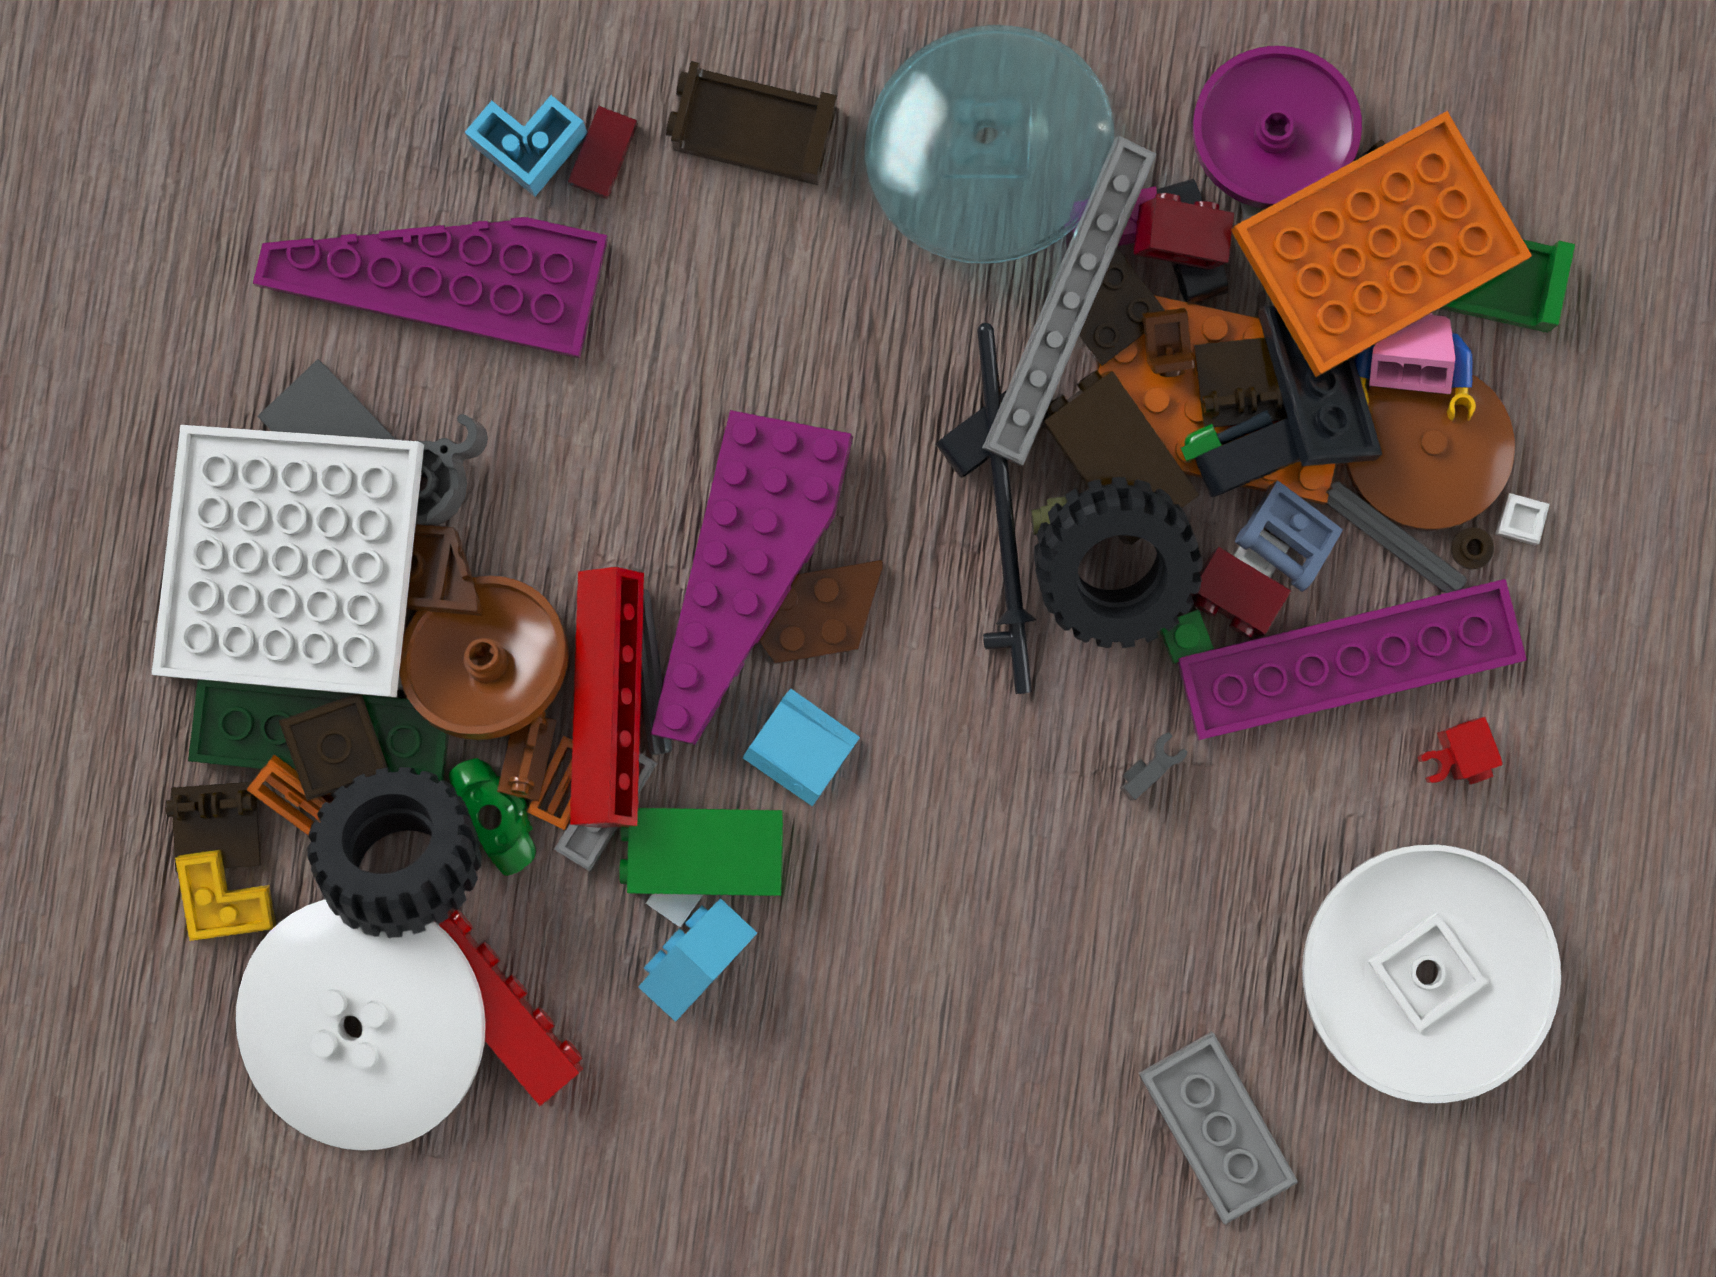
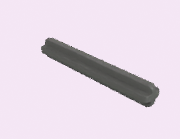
[1326,481,1467,593]
[641,589,672,755]

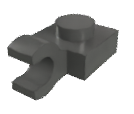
[1120,732,1187,800]

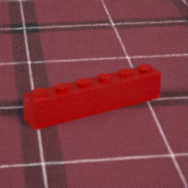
[570,567,644,828]
[434,910,583,1106]

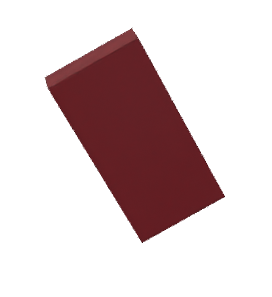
[568,106,638,200]

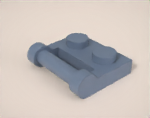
[1235,480,1343,592]

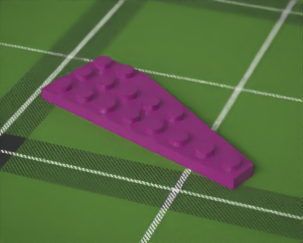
[253,217,608,359]
[651,410,853,745]

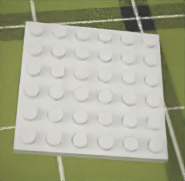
[152,425,424,698]

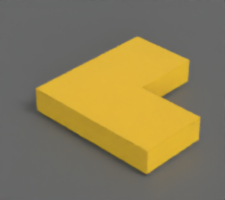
[175,850,276,941]

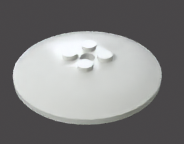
[1302,845,1561,1103]
[236,899,485,1150]

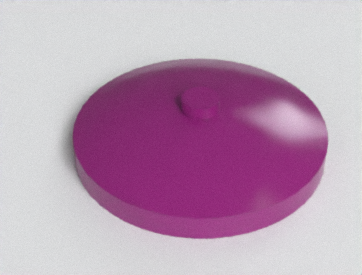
[1192,46,1362,209]

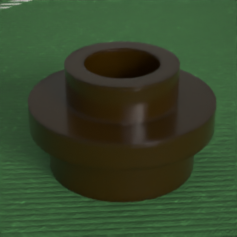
[1451,527,1494,570]

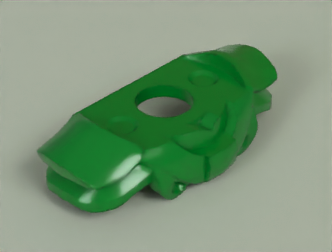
[449,758,536,876]

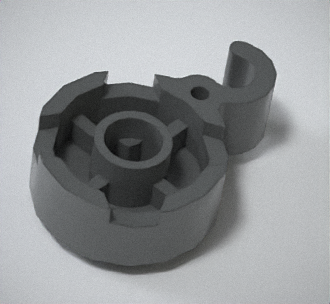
[416,414,488,526]

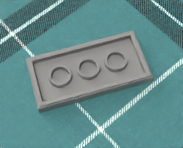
[1138,1031,1298,1225]

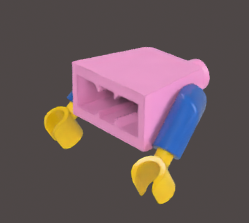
[1354,313,1476,421]

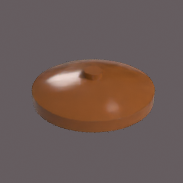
[1345,375,1515,531]
[399,576,569,740]

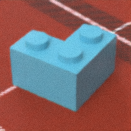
[465,95,588,197]
[638,898,757,1022]

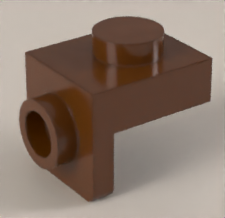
[1143,308,1195,377]

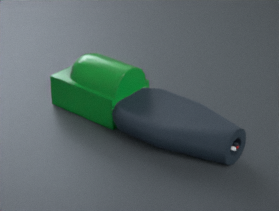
[1181,410,1273,463]

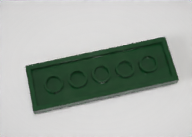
[188,679,449,782]

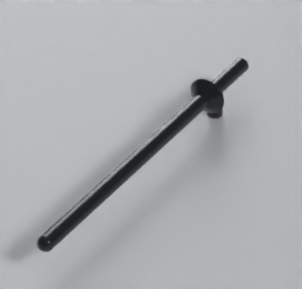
[977,323,1037,694]

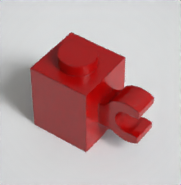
[1417,717,1504,785]

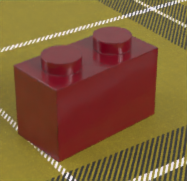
[1133,193,1234,270]
[1191,547,1291,638]

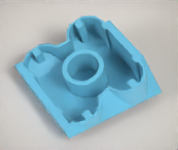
[742,688,860,806]

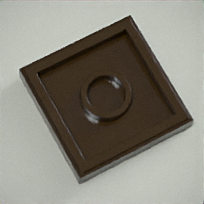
[279,694,388,802]

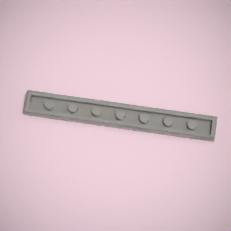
[982,136,1157,465]

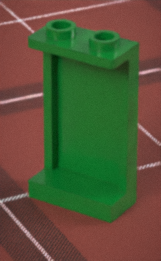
[1440,239,1575,333]
[620,808,784,896]

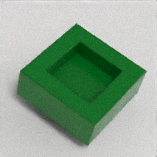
[1160,609,1214,664]

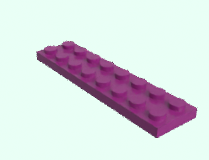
[1178,579,1527,741]

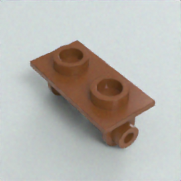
[497,712,557,801]

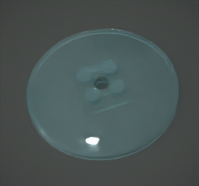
[865,25,1115,264]

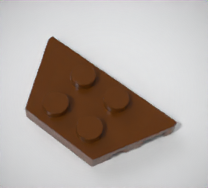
[406,524,482,616]
[759,560,883,664]

